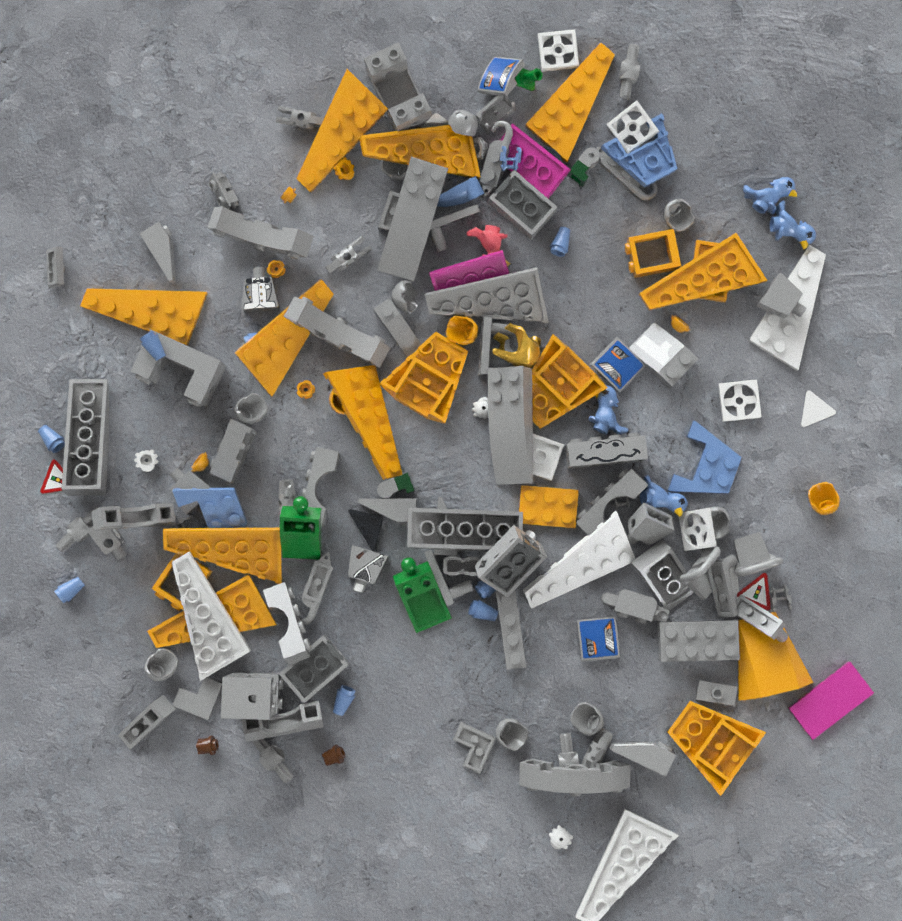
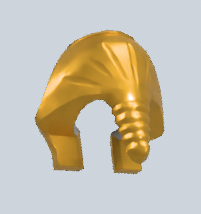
[492,323,541,368]

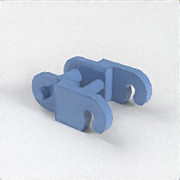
[500,146,522,171]

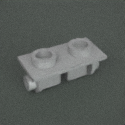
[209,172,239,209]

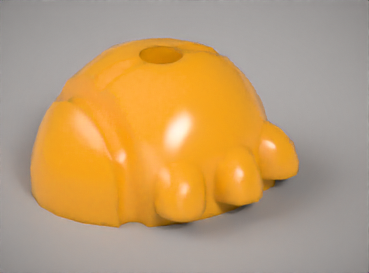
[333,157,354,180]
[671,315,690,333]
[191,452,209,472]

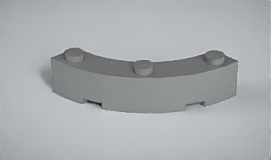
[207,207,314,260]
[284,296,390,368]
[519,759,631,796]

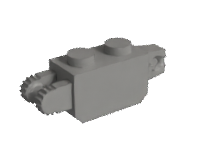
[600,589,669,624]

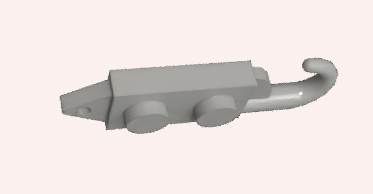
[479,121,513,197]
[597,147,658,200]
[298,552,334,625]

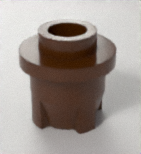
[196,735,219,755]
[322,744,346,766]

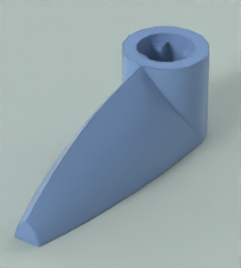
[437,176,484,207]

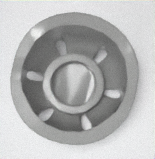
[448,110,478,137]

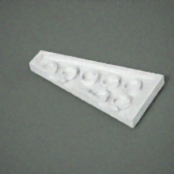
[748,245,826,371]
[523,511,635,609]
[172,551,251,681]
[575,809,679,921]

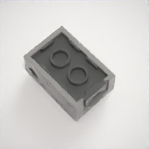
[489,170,557,240]
[475,525,547,597]
[279,634,350,703]

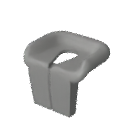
[733,532,783,577]
[680,546,721,600]

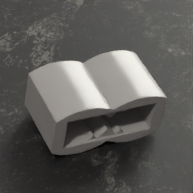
[443,556,480,576]

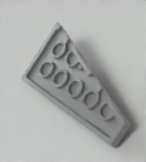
[425,267,549,323]

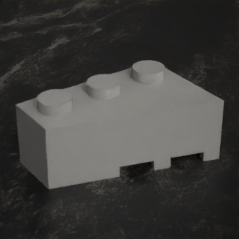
[209,419,257,484]

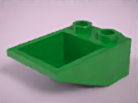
[280,496,321,560]
[393,557,452,633]

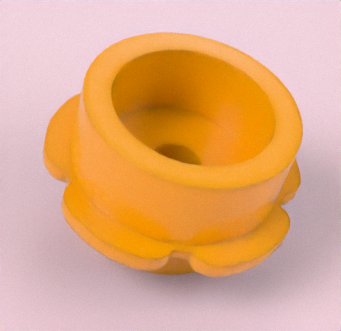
[280,186,297,204]
[267,260,286,278]
[297,380,315,399]

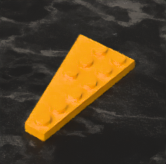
[525,43,615,163]
[296,69,388,192]
[359,125,481,179]
[639,233,768,310]
[234,279,334,397]
[80,288,208,346]
[323,365,402,480]
[163,528,282,584]
[147,574,277,648]

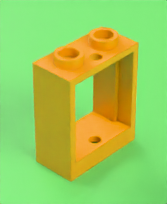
[625,229,681,278]
[152,553,213,611]

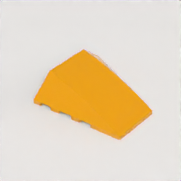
[380,332,468,424]
[532,334,608,429]
[738,612,814,701]
[668,701,766,796]

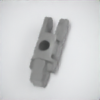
[275,106,324,130]
[325,236,372,273]
[278,479,296,514]
[582,728,613,768]

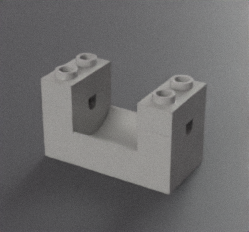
[364,42,432,131]
[131,329,227,408]
[221,672,284,720]

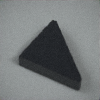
[348,509,384,552]

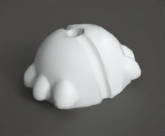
[472,397,488,419]
[134,450,159,472]
[549,825,573,849]

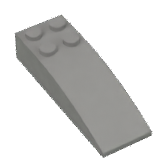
[377,157,448,282]
[488,366,533,485]
[62,379,109,496]
[407,508,523,552]

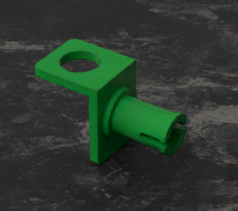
[515,68,543,91]

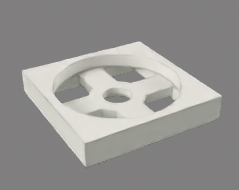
[538,29,579,72]
[607,101,660,154]
[718,380,762,422]
[679,508,716,551]

